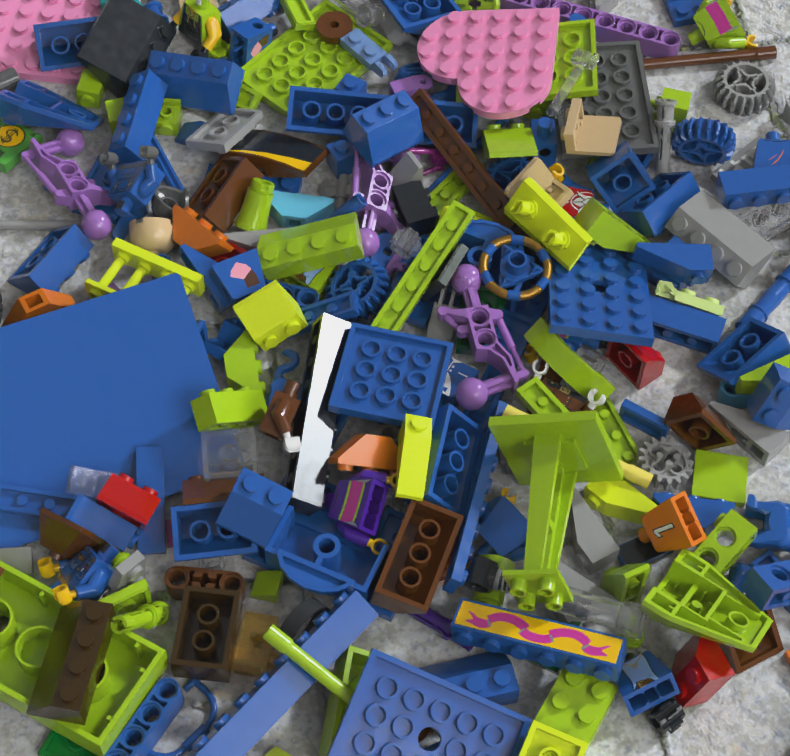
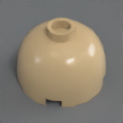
[129,217,176,254]

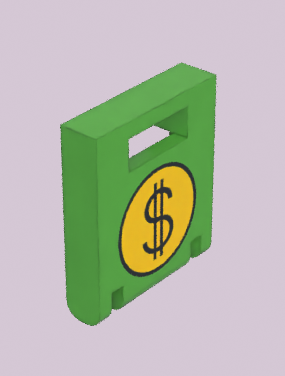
[0,118,43,174]

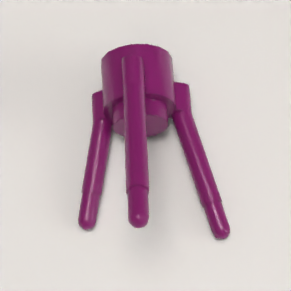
[408,146,449,176]

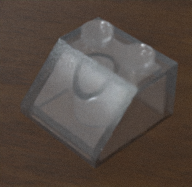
[200,428,259,481]

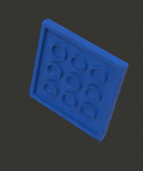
[328,322,454,433]

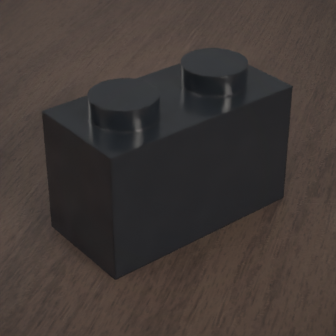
[392,180,439,238]

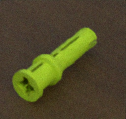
[110,601,171,634]

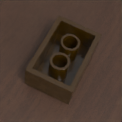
[170,585,243,683]

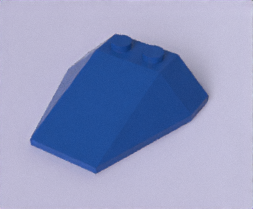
[0,79,105,131]

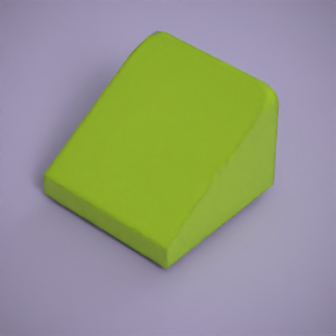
[250,570,284,603]

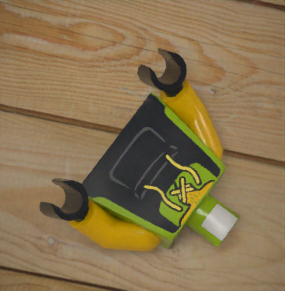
[168,0,222,58]

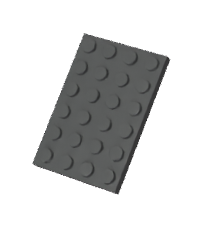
[554,40,659,159]

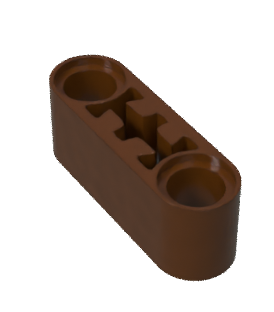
[164,566,246,602]

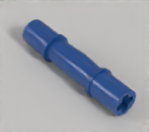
[735,264,790,329]

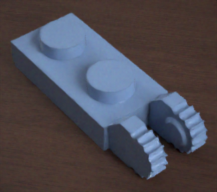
[340,28,398,78]

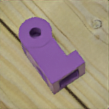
[389,74,433,97]

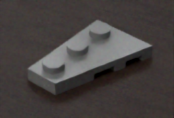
[101,550,146,599]

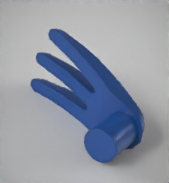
[394,62,434,81]

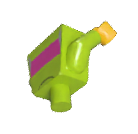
[686,0,758,49]

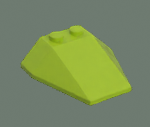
[641,549,773,653]

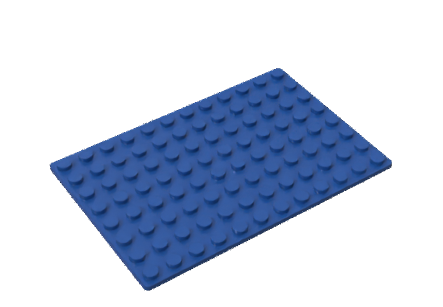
[0,273,246,548]

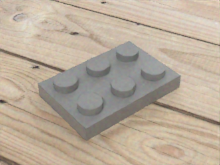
[185,108,264,154]

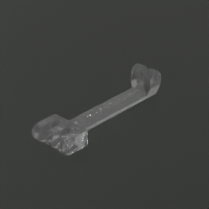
[546,48,600,120]

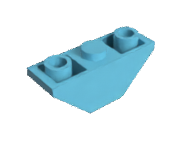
[269,190,335,228]

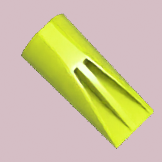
[504,177,593,271]

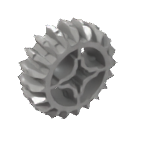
[713,59,776,116]

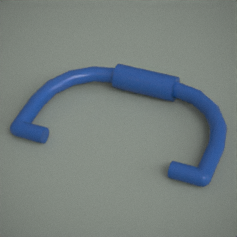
[132,679,218,756]

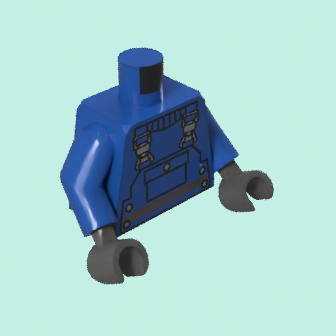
[98,145,165,217]

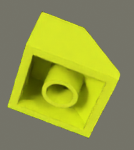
[232,279,308,352]

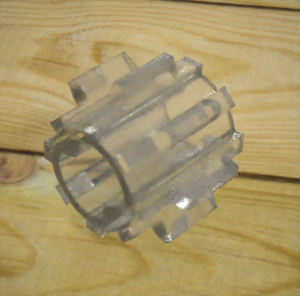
[389,227,422,260]

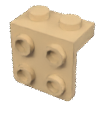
[561,98,622,156]
[504,157,574,207]

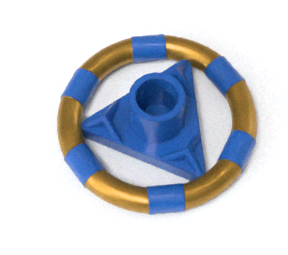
[479,234,552,301]

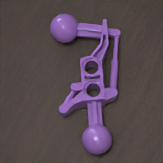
[21,129,115,241]
[348,146,420,259]
[437,264,529,411]

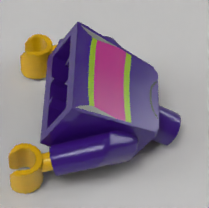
[324,469,396,555]

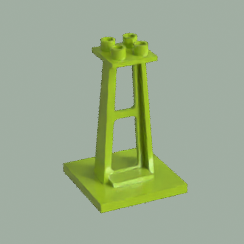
[488,410,624,611]

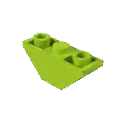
[223,330,267,397]

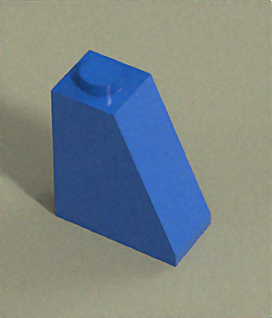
[65,494,139,551]

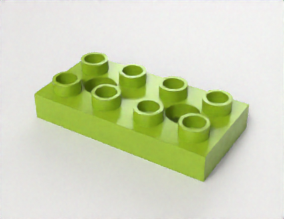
[0,561,169,756]

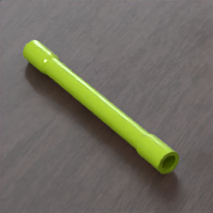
[262,624,353,705]

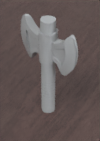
[320,173,362,210]

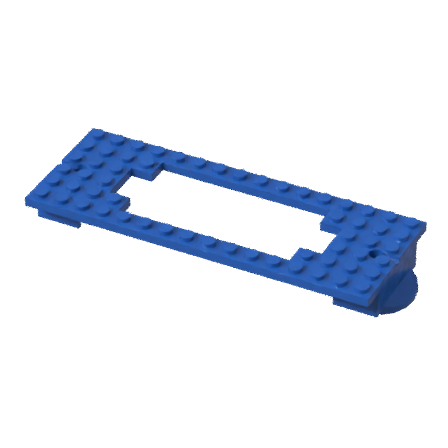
[242,219,548,622]

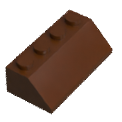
[370,500,464,614]

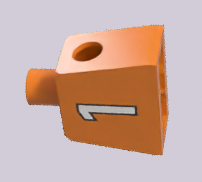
[638,490,707,552]

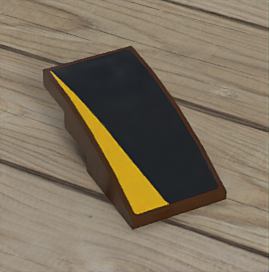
[220,129,329,178]

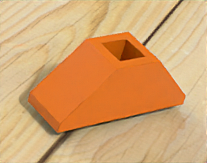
[172,204,234,258]
[1,288,76,327]
[327,434,398,476]

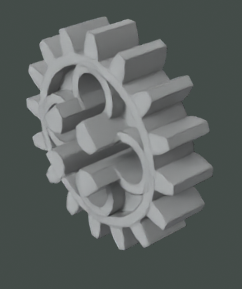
[635,436,694,491]

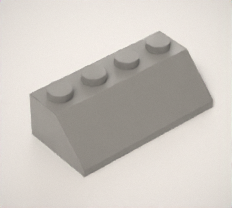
[664,190,777,288]

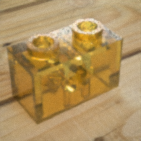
[232,611,280,677]

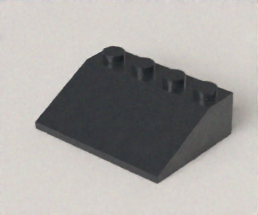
[75,0,176,98]

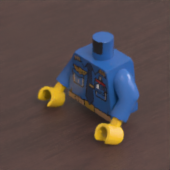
[37,541,120,605]

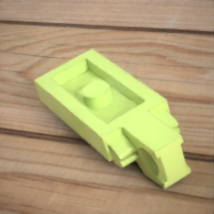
[654,280,725,316]

